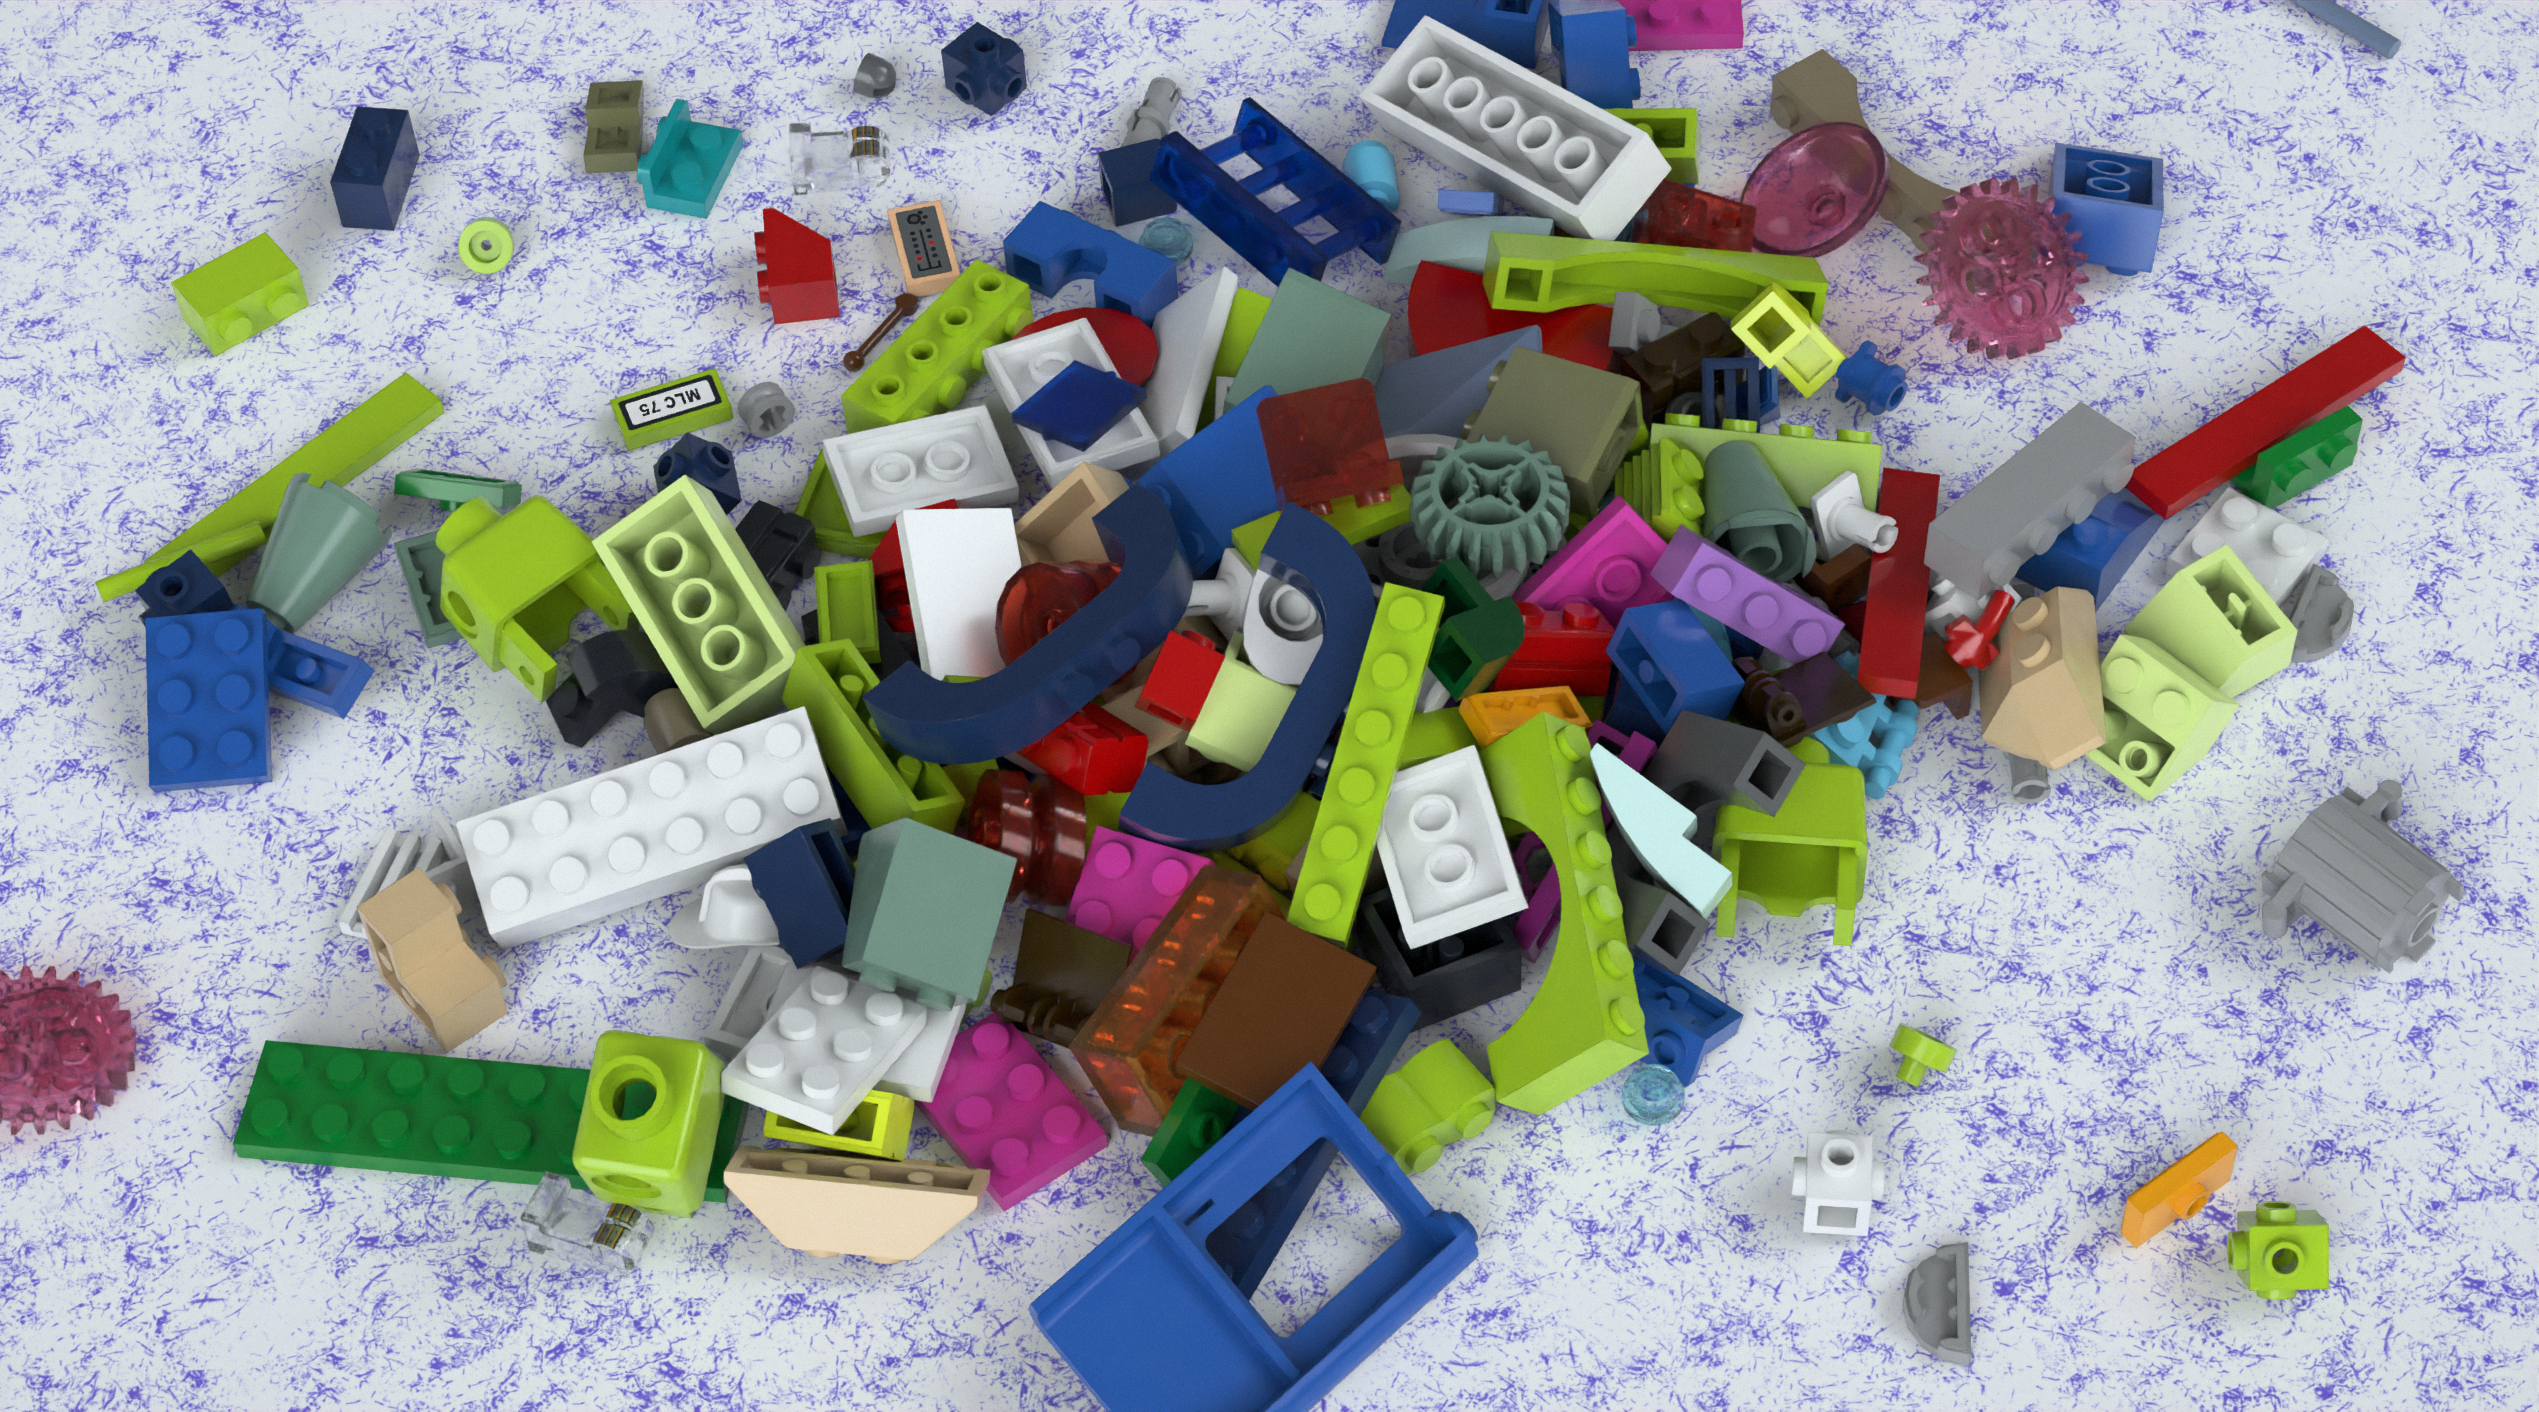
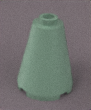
[1701,441,1817,585]
[245,472,392,634]

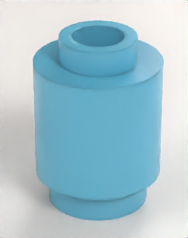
[1342,140,1400,220]

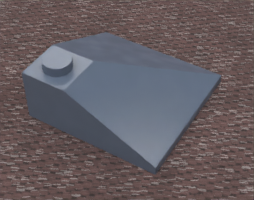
[1361,325,1542,448]

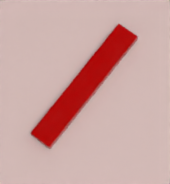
[2125,325,2406,520]
[1857,467,1940,699]

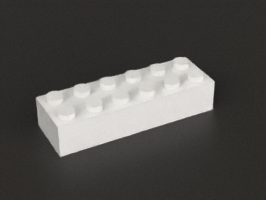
[1359,15,1672,241]
[456,706,849,950]

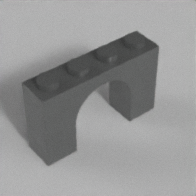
[1557,709,1806,976]

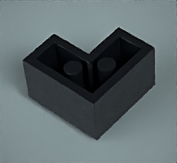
[1356,886,1521,1033]

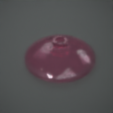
[1738,122,1890,258]

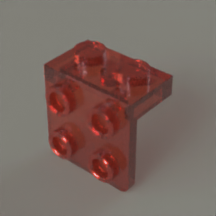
[1256,378,1404,518]

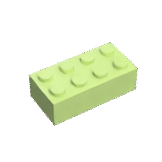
[592,475,806,735]

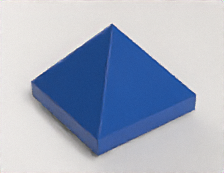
[1736,365,1781,426]

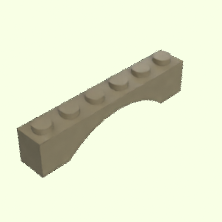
[1770,49,2034,299]

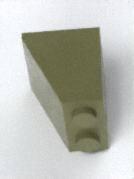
[1460,346,1643,520]

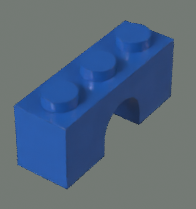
[1003,201,1178,329]

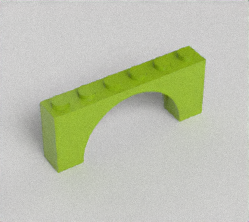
[1478,711,1649,1116]

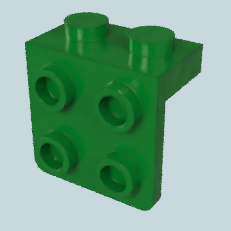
[2230,405,2363,509]

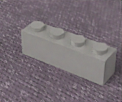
[1924,402,2136,601]

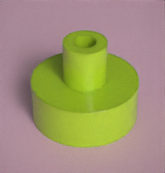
[458,217,514,274]
[1889,1023,1957,1087]

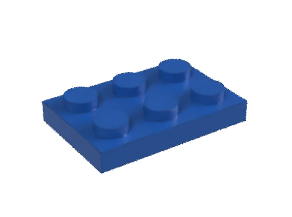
[145,608,272,792]

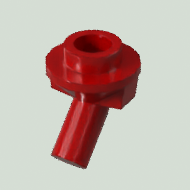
[1944,590,2015,670]

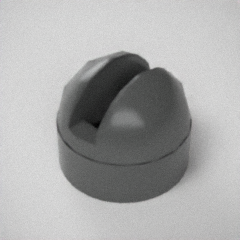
[853,53,896,98]

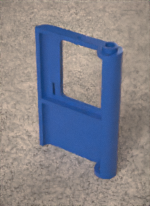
[1029,1061,1478,1412]

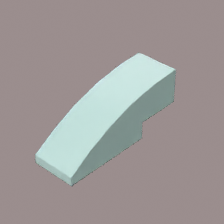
[1384,216,1554,286]
[1589,743,1733,919]

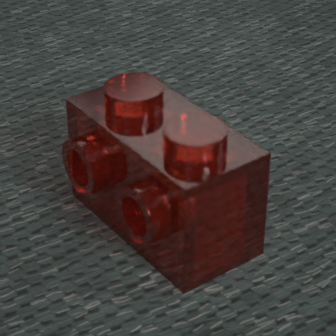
[1631,179,1757,252]

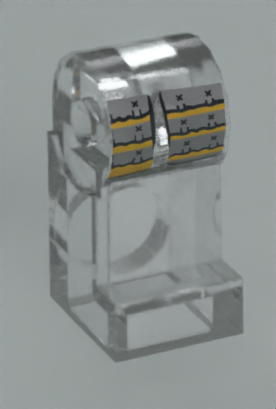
[789,122,891,195]
[520,1171,655,1277]

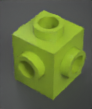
[2227,1201,2329,1300]

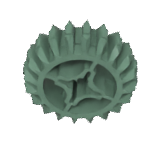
[1409,433,1570,580]

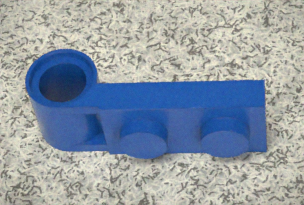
[230,604,374,719]

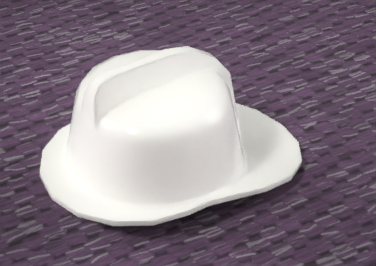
[1243,569,1323,685]
[668,863,780,949]

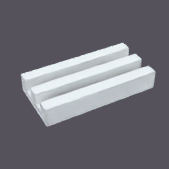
[338,828,445,939]

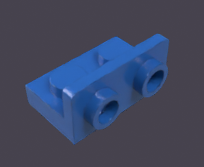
[1633,960,1744,1088]

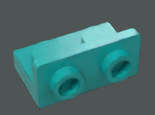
[637,99,743,219]

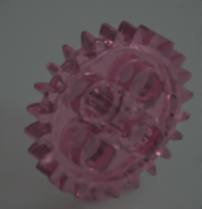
[1915,178,2089,360]
[0,966,136,1135]

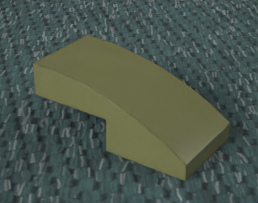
[583,80,644,173]

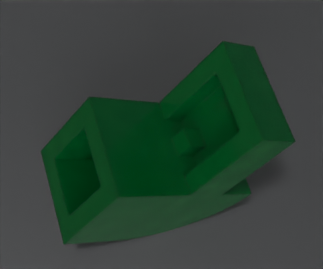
[1420,556,1525,701]

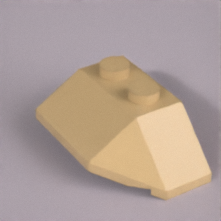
[1978,586,2107,770]
[724,1146,990,1264]

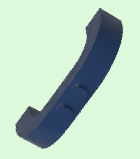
[862,483,1193,765]
[1118,501,1376,853]

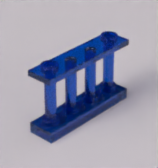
[1149,97,1402,287]

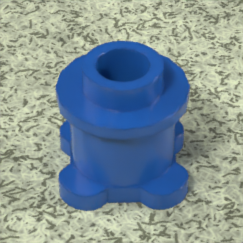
[1835,340,1907,416]

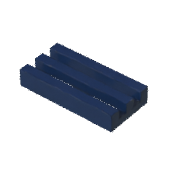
[1701,357,1760,433]

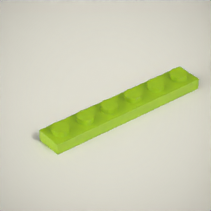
[1286,582,1445,948]

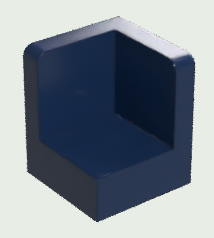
[1098,139,1177,227]

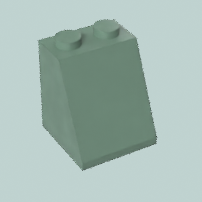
[1222,268,1392,463]
[842,817,1017,1012]

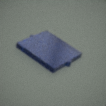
[1011,360,1147,452]

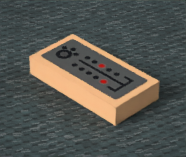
[887,200,960,297]

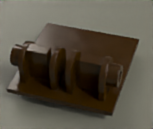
[1729,651,1877,748]
[990,908,1133,1063]

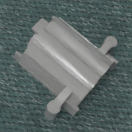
[2261,780,2464,974]

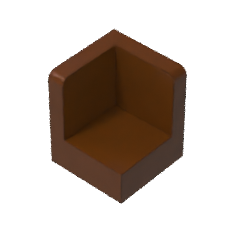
[1793,543,1871,615]
[1886,632,1973,720]

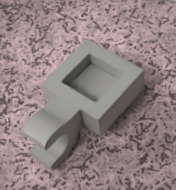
[1609,292,1679,356]

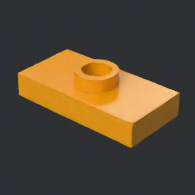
[1458,686,1593,750]
[2121,1131,2238,1249]

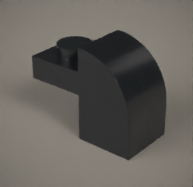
[546,629,680,748]

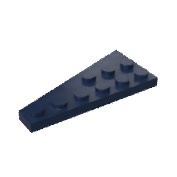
[1198,989,1421,1301]

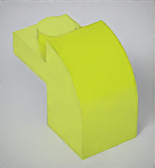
[1731,282,1848,399]

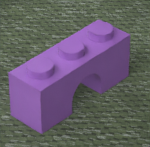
[1650,524,1845,664]

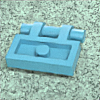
[1805,651,1919,799]

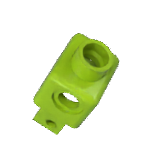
[435,495,640,703]
[1712,737,1868,946]
[572,1030,727,1218]

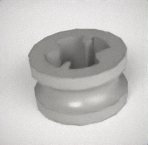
[737,382,795,438]

